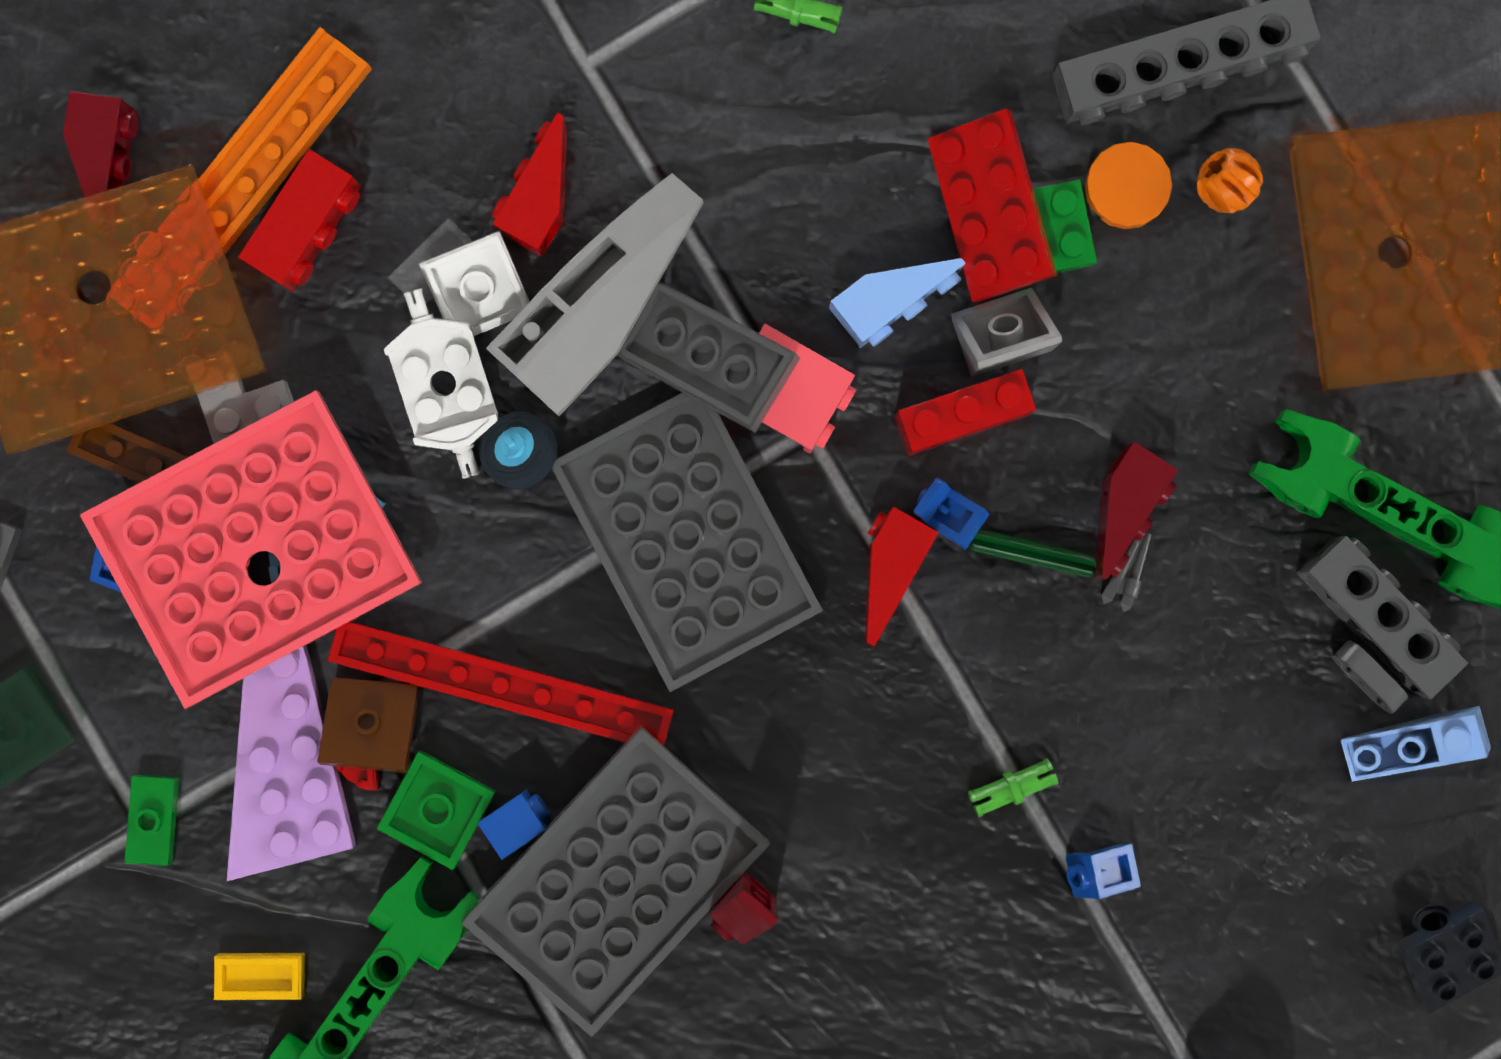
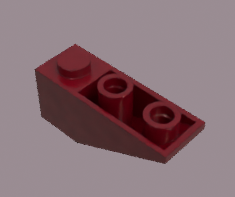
[63,91,138,234]
[1094,441,1178,580]

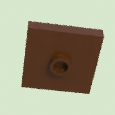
[317,677,420,773]

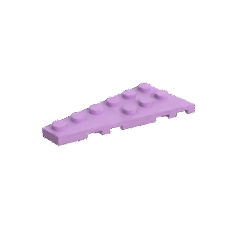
[227,645,357,881]

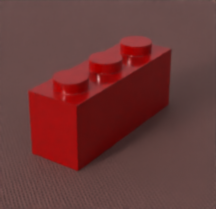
[238,149,362,292]
[894,369,1037,456]

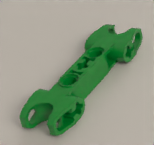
[1248,409,1501,610]
[269,855,482,1059]

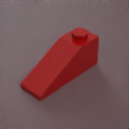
[864,507,939,647]

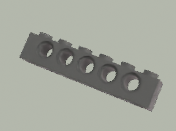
[1052,0,1321,125]

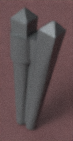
[1101,533,1152,612]

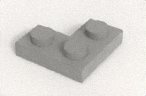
[188,354,294,444]

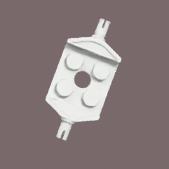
[384,288,499,478]

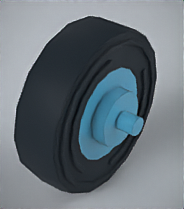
[480,412,557,490]

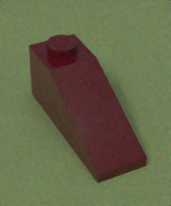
[709,871,778,945]

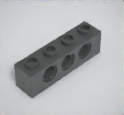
[1296,536,1469,699]

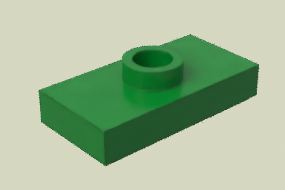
[125,775,179,866]

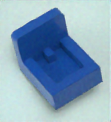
[914,477,990,550]

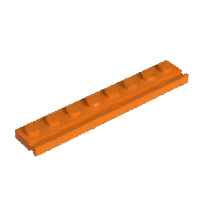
[107,27,372,335]

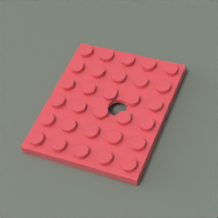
[80,390,422,709]

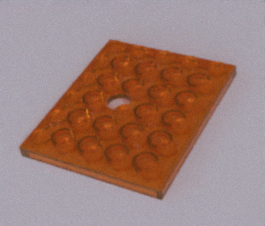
[1288,111,1501,391]
[0,165,267,455]

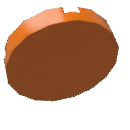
[1084,142,1172,229]

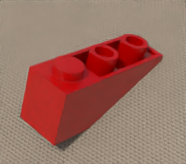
[492,112,567,258]

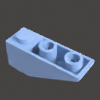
[829,258,965,348]
[1341,706,1491,782]

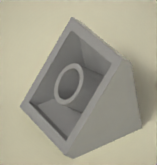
[951,288,1062,377]

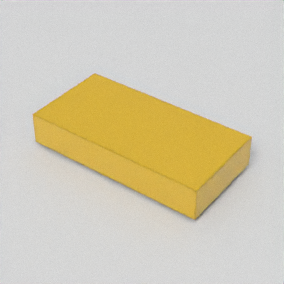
[214,953,305,1000]

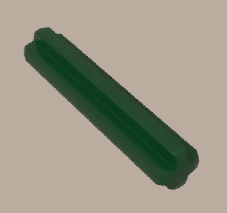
[970,529,1097,578]

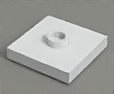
[419,231,530,336]

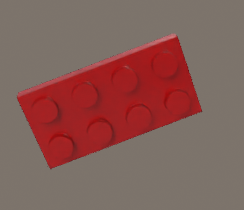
[927,108,1057,302]

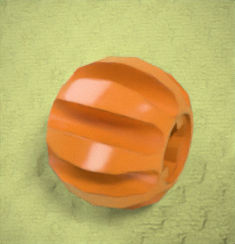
[1196,148,1263,213]

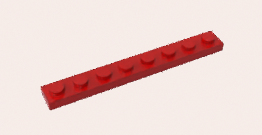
[327,621,674,745]

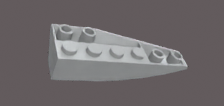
[486,173,704,416]

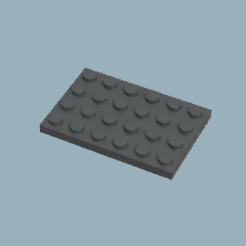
[552,393,823,692]
[461,726,770,1037]

